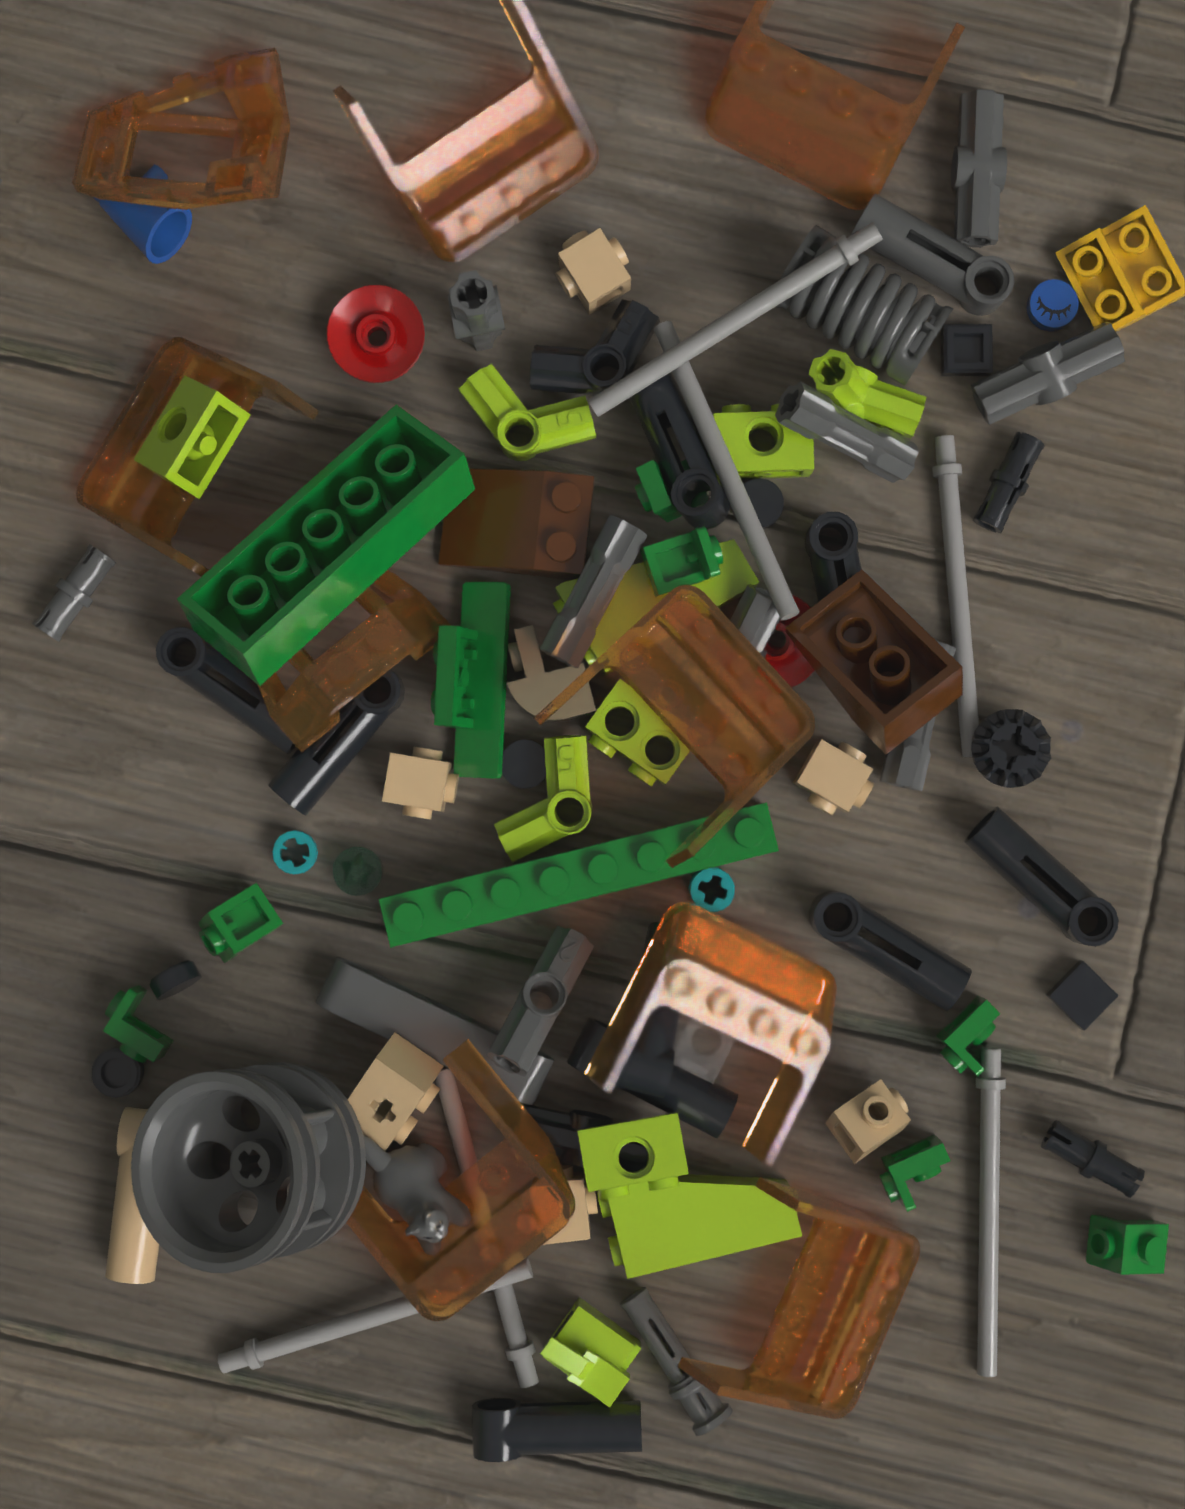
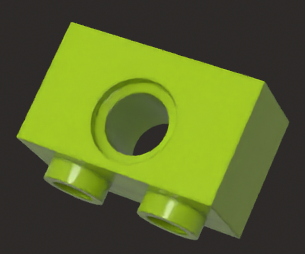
[134,375,251,499]
[713,403,814,479]
[577,1112,689,1200]

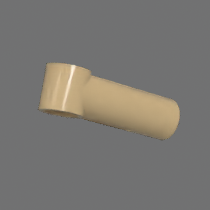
[105,1107,159,1284]

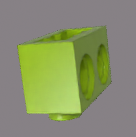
[585,679,700,787]

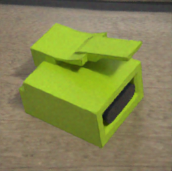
[540,1297,642,1408]

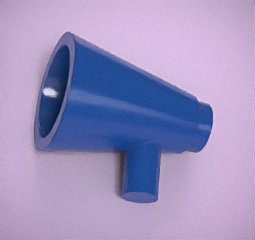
[93,164,192,264]

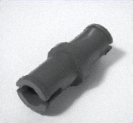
[32,544,116,642]

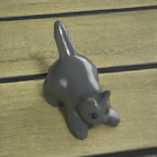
[363,1135,471,1255]

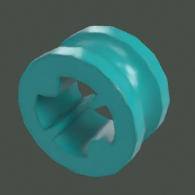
[272,830,318,875]

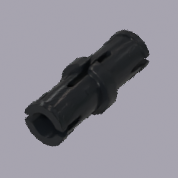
[973,432,1045,534]
[1041,1120,1145,1198]

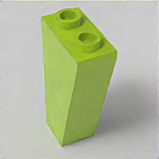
[552,539,759,676]
[597,1174,802,1279]

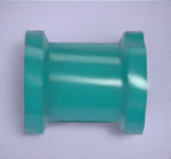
[688,867,735,912]

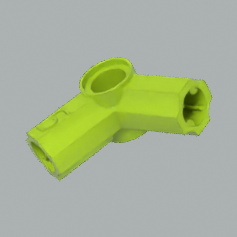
[809,349,927,439]
[458,363,596,461]
[494,735,593,862]

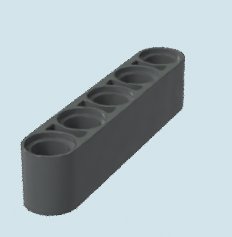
[315,957,555,1105]

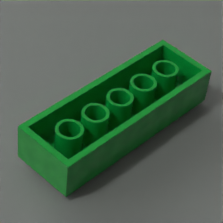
[177,404,475,686]

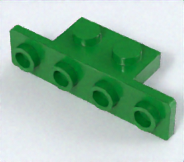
[431,582,511,779]

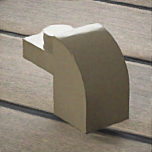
[507,625,596,722]

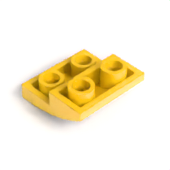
[1055,205,1185,332]

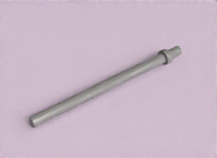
[588,222,883,417]
[654,321,800,620]
[932,435,979,758]
[976,1047,1006,1377]
[435,1067,539,1388]
[218,1258,533,1374]

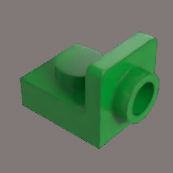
[199,882,283,963]
[936,995,1000,1076]
[879,1134,951,1212]

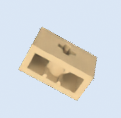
[348,1032,444,1151]

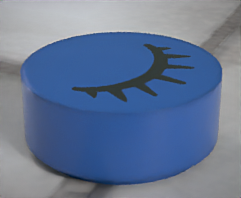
[1026,279,1079,332]

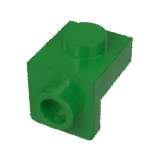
[635,459,710,523]
[640,526,723,597]
[103,985,174,1063]
[1086,1215,1169,1275]

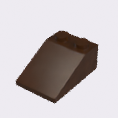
[438,469,594,580]
[785,569,963,754]

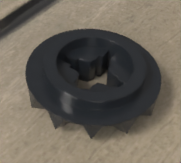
[971,709,1051,788]

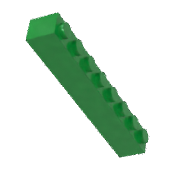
[379,802,779,948]

